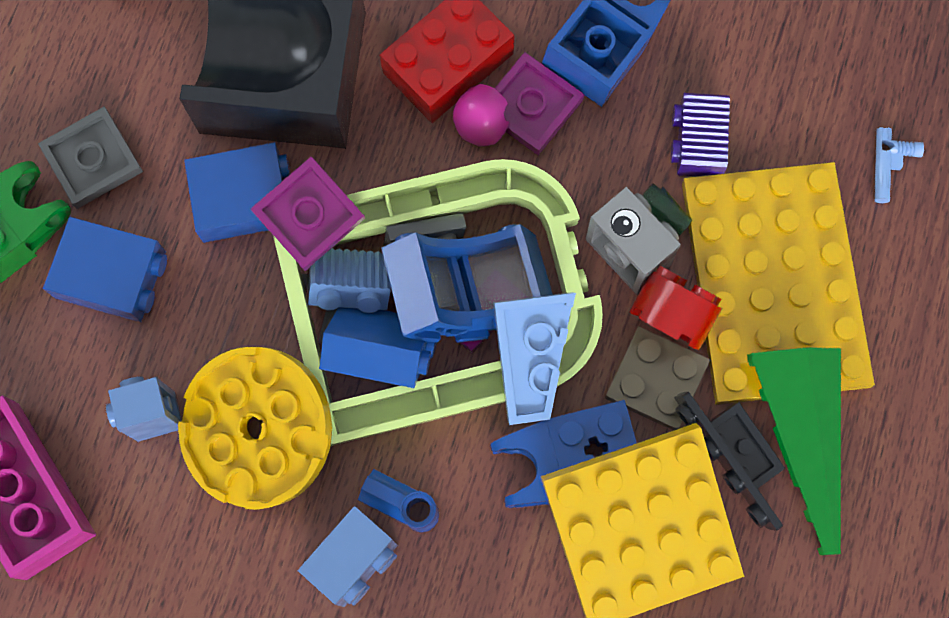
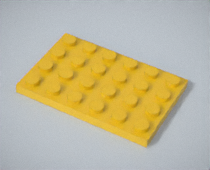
[682,162,875,405]

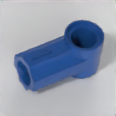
[358,469,439,532]

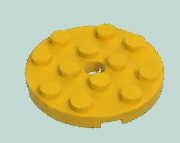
[178,347,332,510]

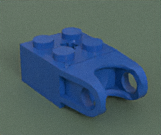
[542,0,671,107]
[490,400,637,508]

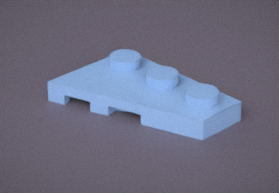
[493,292,576,425]

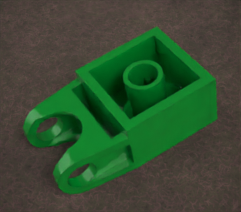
[0,161,71,284]

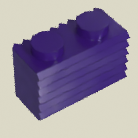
[670,93,730,177]

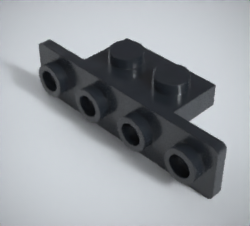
[674,392,785,531]

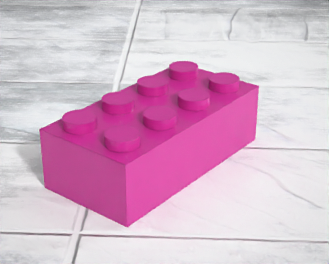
[0,395,96,580]

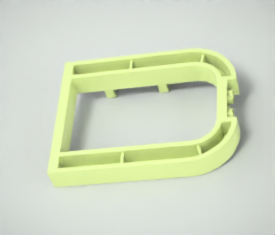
[273,159,603,446]

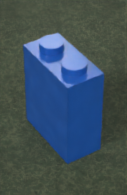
[184,142,291,243]
[43,217,167,322]
[319,307,437,388]

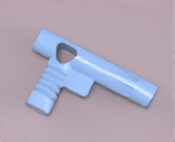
[875,127,924,203]

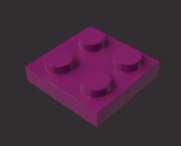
[495,52,584,156]
[251,157,365,271]

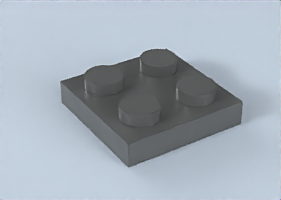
[38,106,144,209]

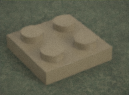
[605,326,710,431]

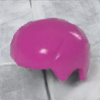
[453,84,509,147]

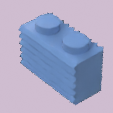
[308,248,391,313]

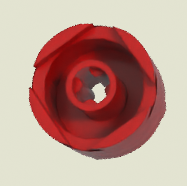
[629,266,723,350]

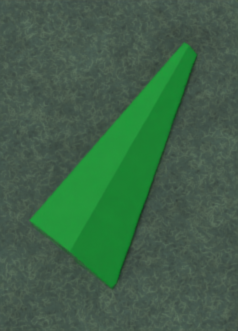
[747,347,841,555]

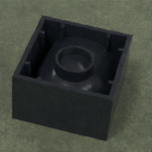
[179,0,366,149]

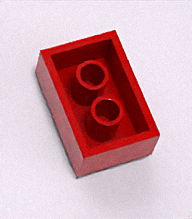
[379,0,514,123]

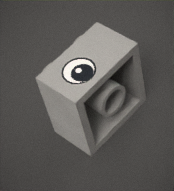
[586,187,681,295]

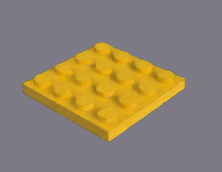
[541,423,744,618]

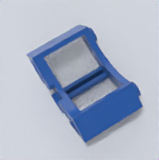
[381,224,553,342]

